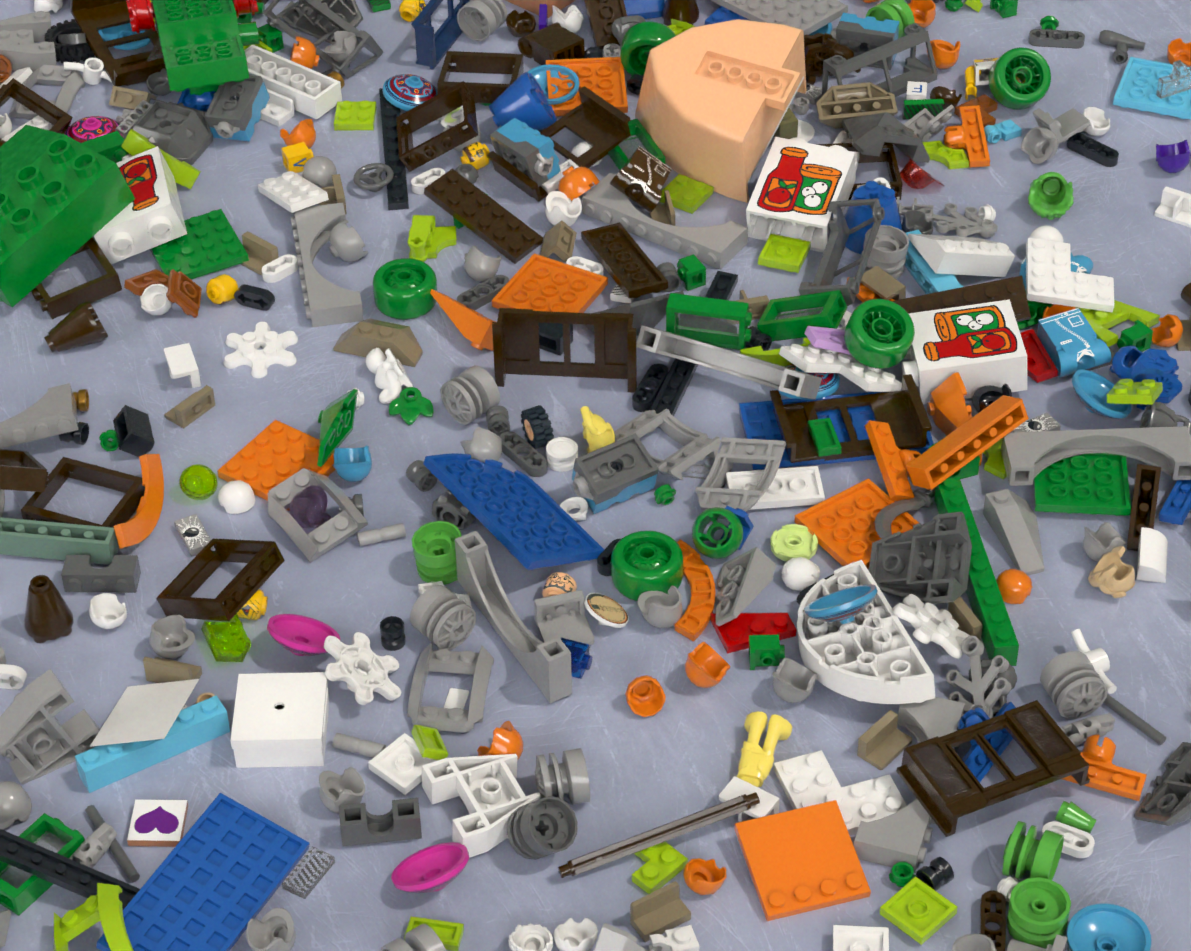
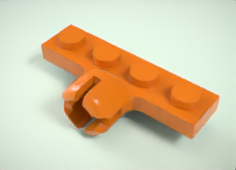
[944,105,990,168]
[865,420,921,501]
[1062,734,1147,801]

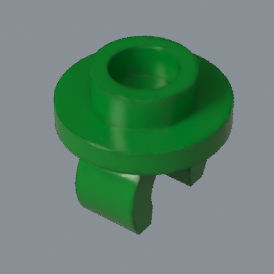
[1040,16,1059,30]

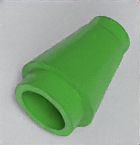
[1055,801,1096,834]

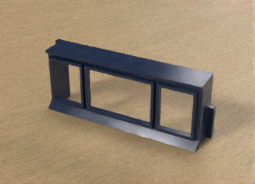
[411,0,470,70]

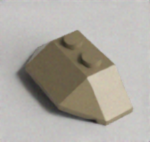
[816,82,898,129]
[333,319,423,367]

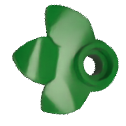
[389,387,434,426]

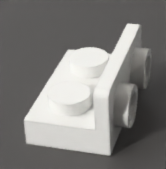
[260,88,295,127]

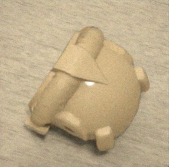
[1088,546,1135,598]

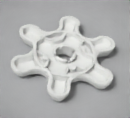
[223,322,298,378]
[892,594,970,659]
[324,632,401,705]

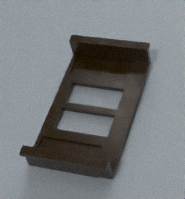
[71,0,165,87]
[487,86,631,202]
[492,308,637,393]
[770,374,932,463]
[896,700,1090,837]

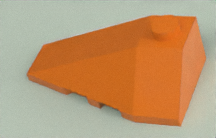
[430,289,496,351]
[927,372,982,466]

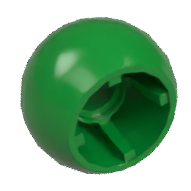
[692,507,743,559]

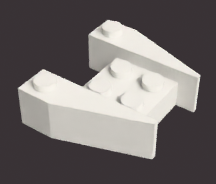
[422,754,541,858]

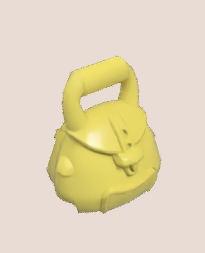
[580,406,615,453]

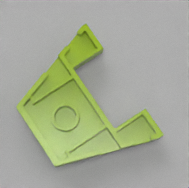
[1075,300,1160,347]

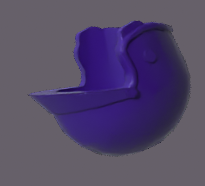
[1156,140,1191,173]

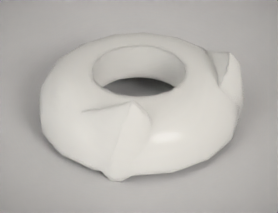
[560,497,588,521]

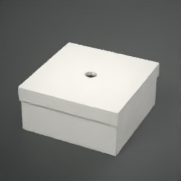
[230,672,329,768]

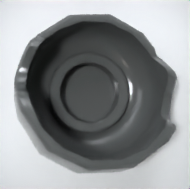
[146,68,172,96]
[902,210,933,235]

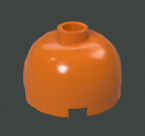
[290,36,319,69]
[558,166,600,201]

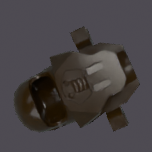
[804,33,861,85]

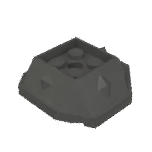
[124,100,213,165]

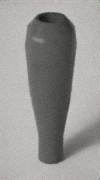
[1099,30,1146,50]

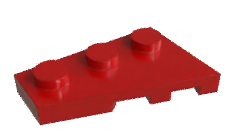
[1020,329,1058,383]
[710,613,797,654]

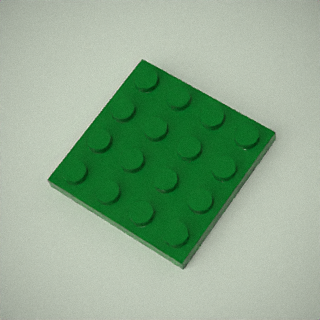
[150,209,249,279]
[1033,453,1131,516]

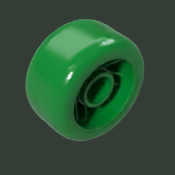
[620,21,676,76]
[989,47,1051,110]
[373,258,437,320]
[844,299,915,369]
[611,531,683,601]

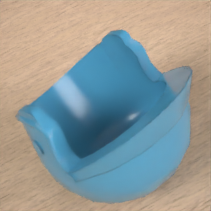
[333,445,372,482]

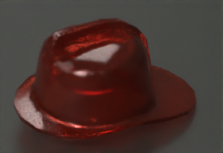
[900,155,945,189]

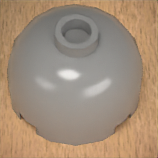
[328,219,368,262]

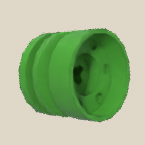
[412,521,461,585]
[1002,821,1064,880]

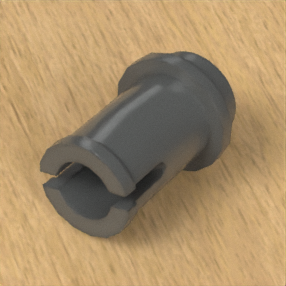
[1113,42,1129,64]

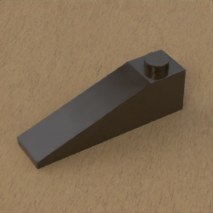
[1126,464,1161,551]

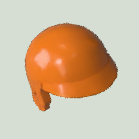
[908,0,936,28]
[927,39,961,69]
[280,119,316,149]
[685,642,731,688]
[477,720,524,761]

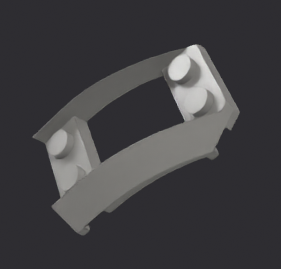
[9,65,85,119]
[614,409,720,480]
[695,437,786,512]
[268,468,368,563]
[407,641,494,732]

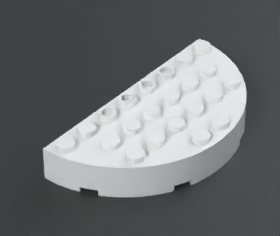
[797,560,935,704]

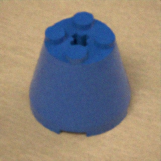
[489,72,557,131]
[844,181,903,255]

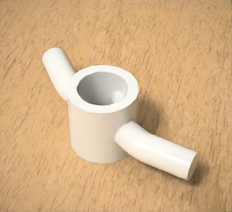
[63,58,112,85]
[1071,629,1117,694]

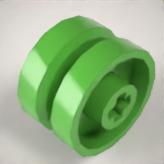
[866,0,915,39]
[1006,877,1071,949]

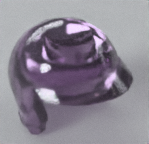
[289,485,331,529]

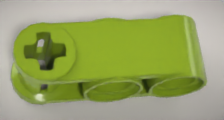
[408,215,435,262]

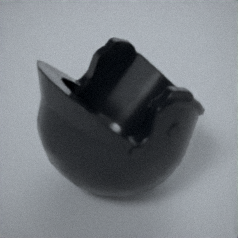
[972,383,1012,413]

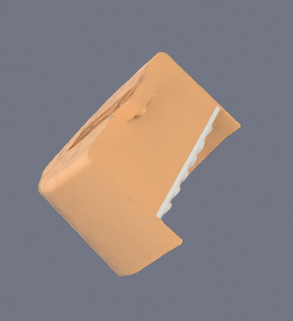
[635,19,806,203]

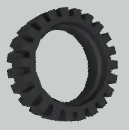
[45,19,98,63]

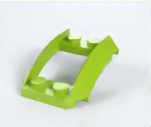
[53,883,134,951]

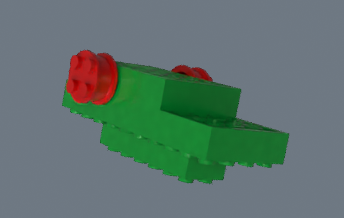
[126,0,260,95]

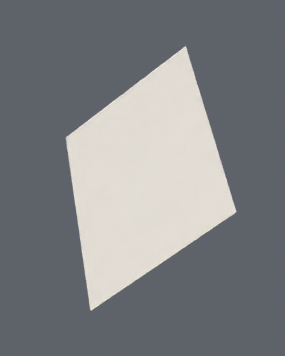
[90,679,199,747]

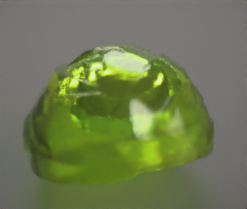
[179,464,218,501]

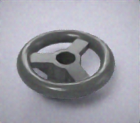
[353,163,394,192]

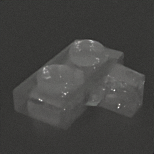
[1156,60,1191,99]

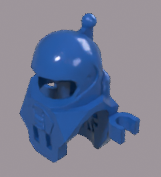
[1110,345,1182,410]

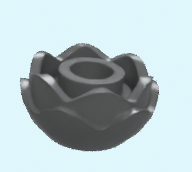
[455,164,479,184]

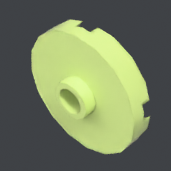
[770,524,818,562]

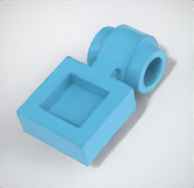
[984,120,1022,143]

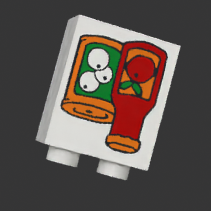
[746,137,856,253]
[94,146,187,265]
[902,299,1027,404]

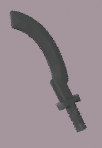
[875,487,936,539]

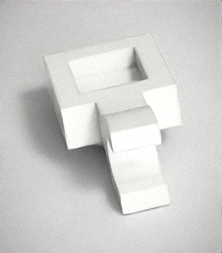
[648,925,700,951]

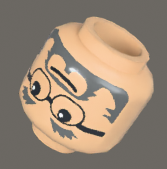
[542,572,577,598]

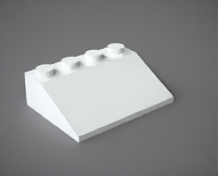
[908,234,1015,277]

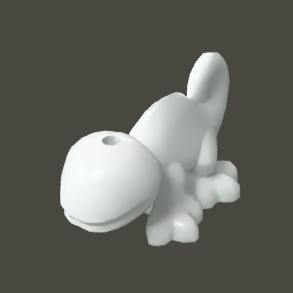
[366,348,413,404]

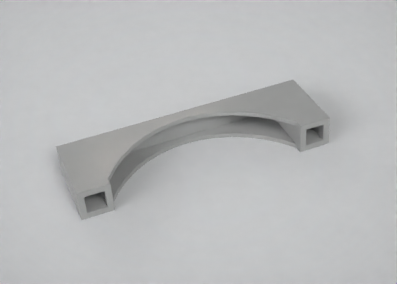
[582,173,748,270]
[291,203,364,327]
[637,325,822,400]
[0,383,78,449]
[1001,426,1191,486]
[455,531,572,703]
[854,697,965,873]

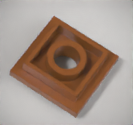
[166,269,202,318]

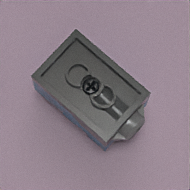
[830,13,899,70]
[205,75,270,141]
[490,118,561,187]
[572,433,659,514]

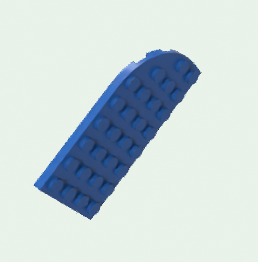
[423,453,604,570]

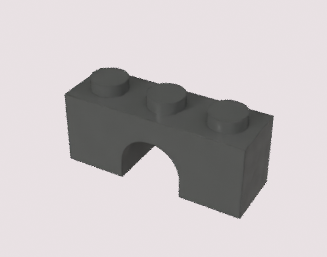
[61,555,141,593]
[339,798,422,846]

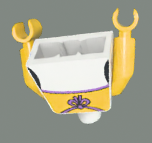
[965,57,1021,100]

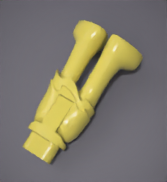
[737,711,792,787]

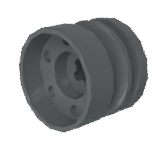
[507,796,578,860]

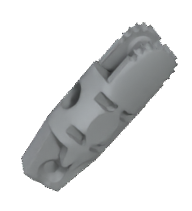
[1060,713,1115,746]
[69,822,117,868]

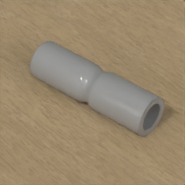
[357,523,406,546]
[333,733,386,758]

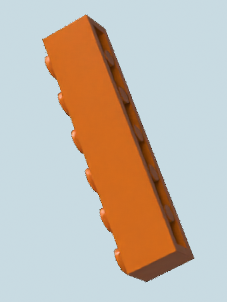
[906,395,1029,490]

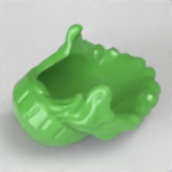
[1028,172,1074,220]

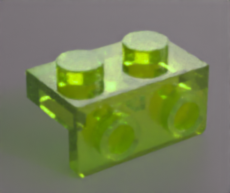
[201,613,251,662]

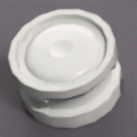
[546,437,578,472]

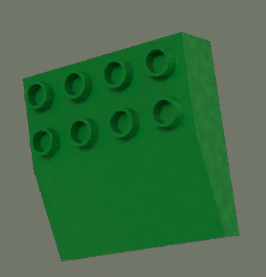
[0,125,135,308]

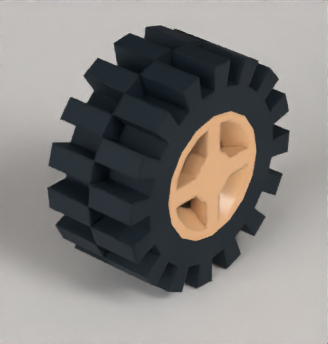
[521,405,554,449]

